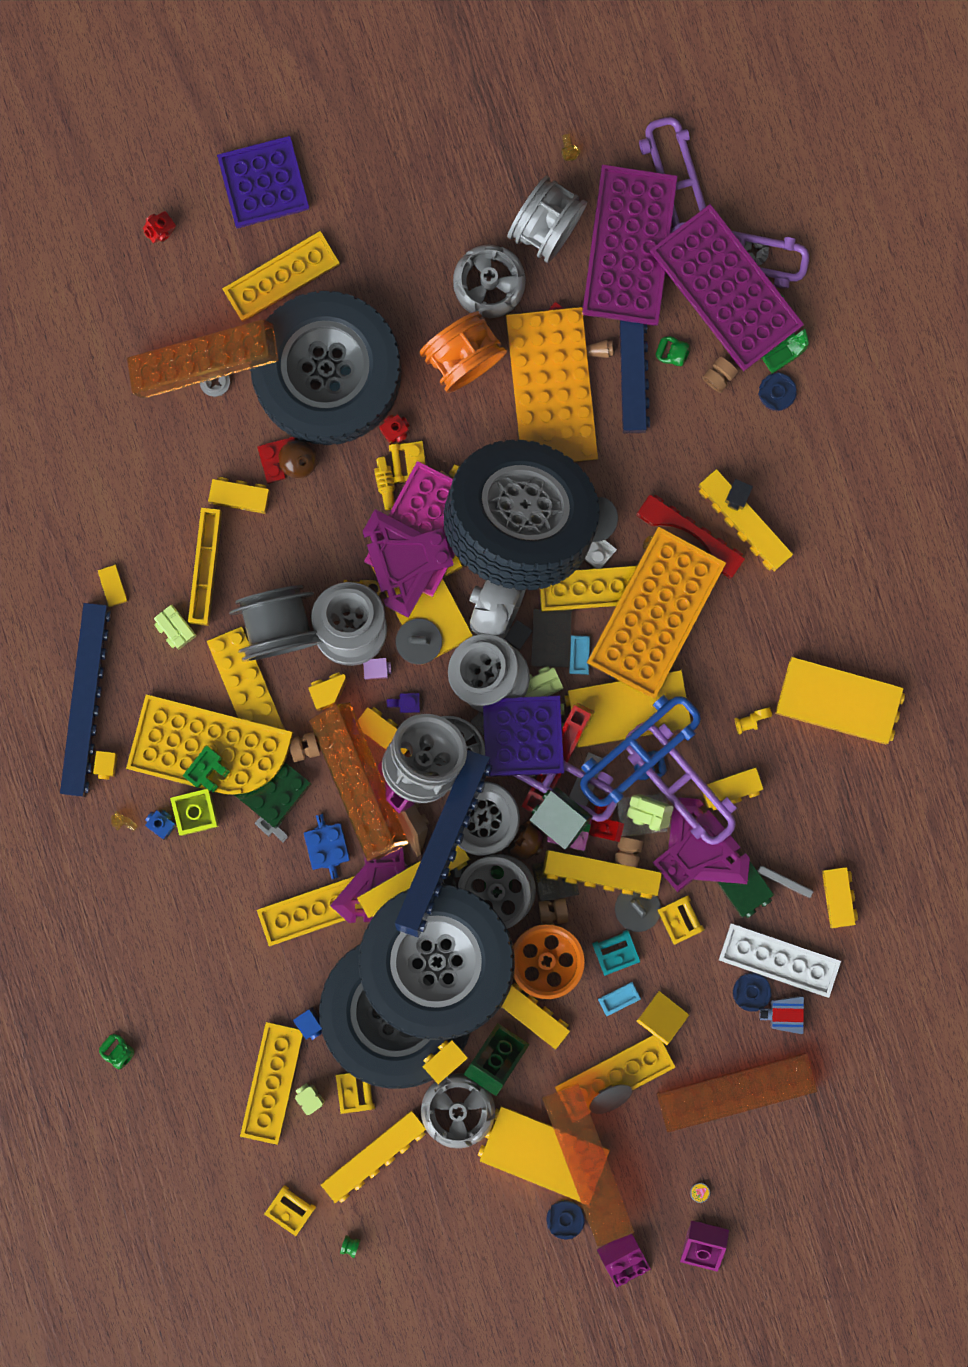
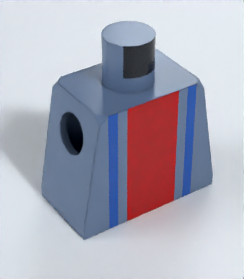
[759,996,804,1034]

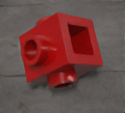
[143,211,176,244]
[379,414,410,445]

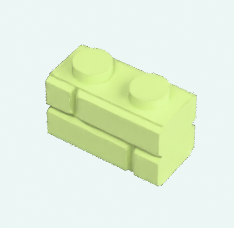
[154,605,197,650]
[524,666,563,697]
[627,794,674,831]
[295,1083,325,1115]

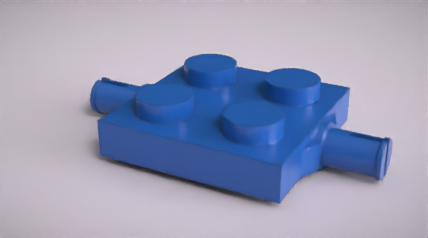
[304,814,351,879]

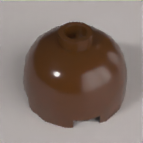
[278,440,317,478]
[507,820,543,859]

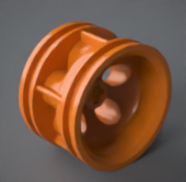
[420,311,507,393]
[513,924,585,999]

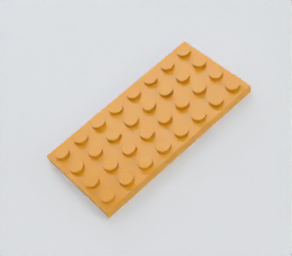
[506,307,598,462]
[586,527,726,699]

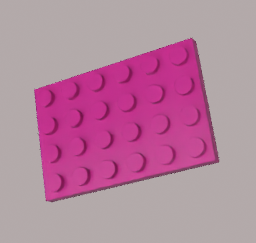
[364,461,455,597]

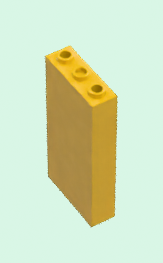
[371,566,473,665]
[775,657,905,745]
[564,670,691,748]
[478,1105,610,1205]

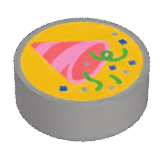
[690,1183,710,1203]

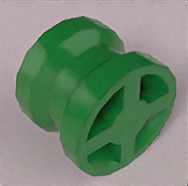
[340,1235,360,1258]

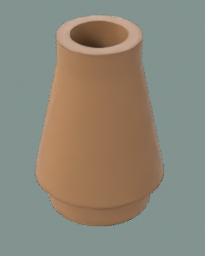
[586,339,614,358]

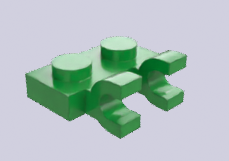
[183,745,231,793]

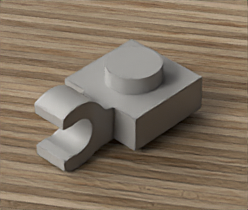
[255,817,288,842]

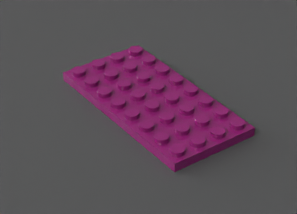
[582,165,677,326]
[650,204,804,372]

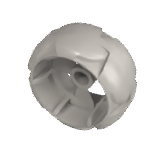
[453,244,526,319]
[469,580,526,639]
[421,1073,495,1148]

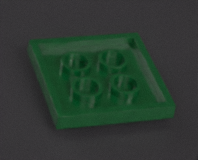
[234,762,312,829]

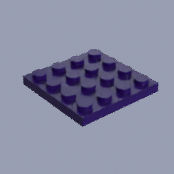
[217,136,310,229]
[483,696,564,777]

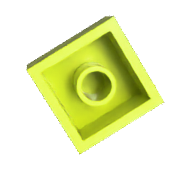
[170,789,219,836]

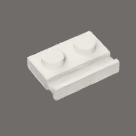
[584,540,617,569]

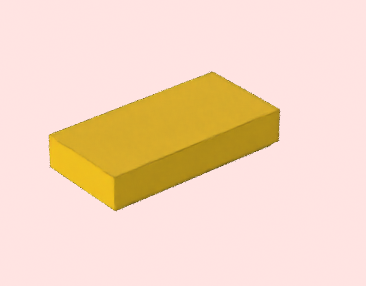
[98,565,128,607]

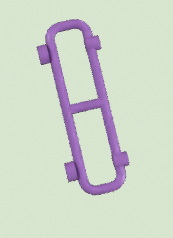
[639,117,706,234]
[672,222,809,289]
[625,722,737,845]
[514,760,617,822]

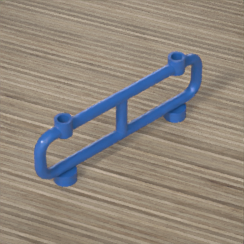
[580,695,701,807]

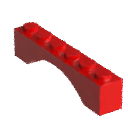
[636,495,745,580]
[521,703,594,812]

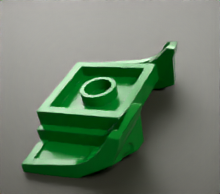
[762,294,809,374]

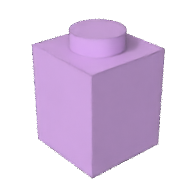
[363,658,391,680]

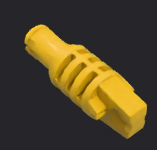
[374,457,395,510]

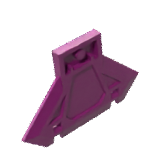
[363,509,454,618]
[653,797,750,893]
[330,842,409,923]

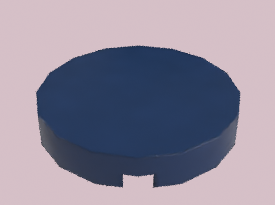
[758,373,797,411]
[733,973,771,1012]
[546,1200,585,1240]

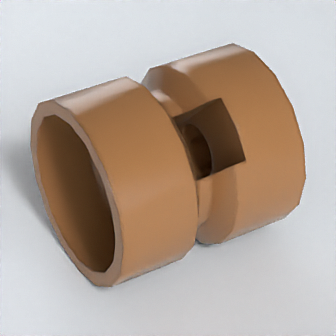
[702,357,738,393]
[289,732,320,762]
[614,837,644,868]
[538,898,569,925]

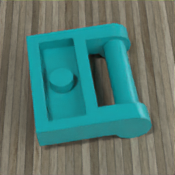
[592,929,640,976]

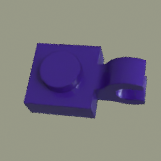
[387,693,420,713]

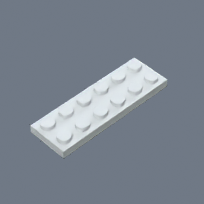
[719,924,841,998]

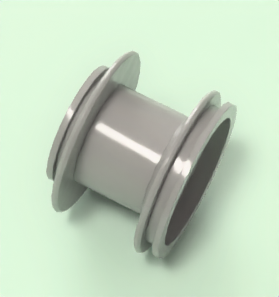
[311,582,387,666]
[448,634,530,712]
[458,781,520,856]

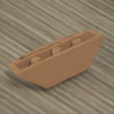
[380,788,430,857]

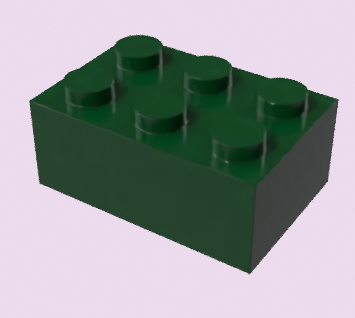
[464,1023,530,1096]

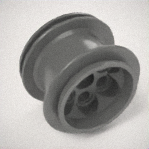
[229,585,323,662]

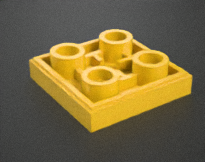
[637,991,689,1045]

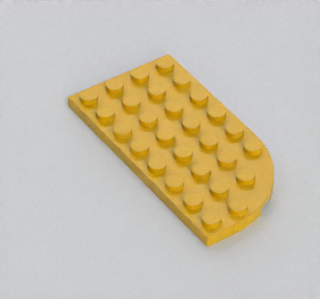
[126,695,293,795]

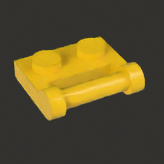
[389,441,426,484]
[657,895,705,945]
[336,1073,375,1114]
[264,1185,316,1236]

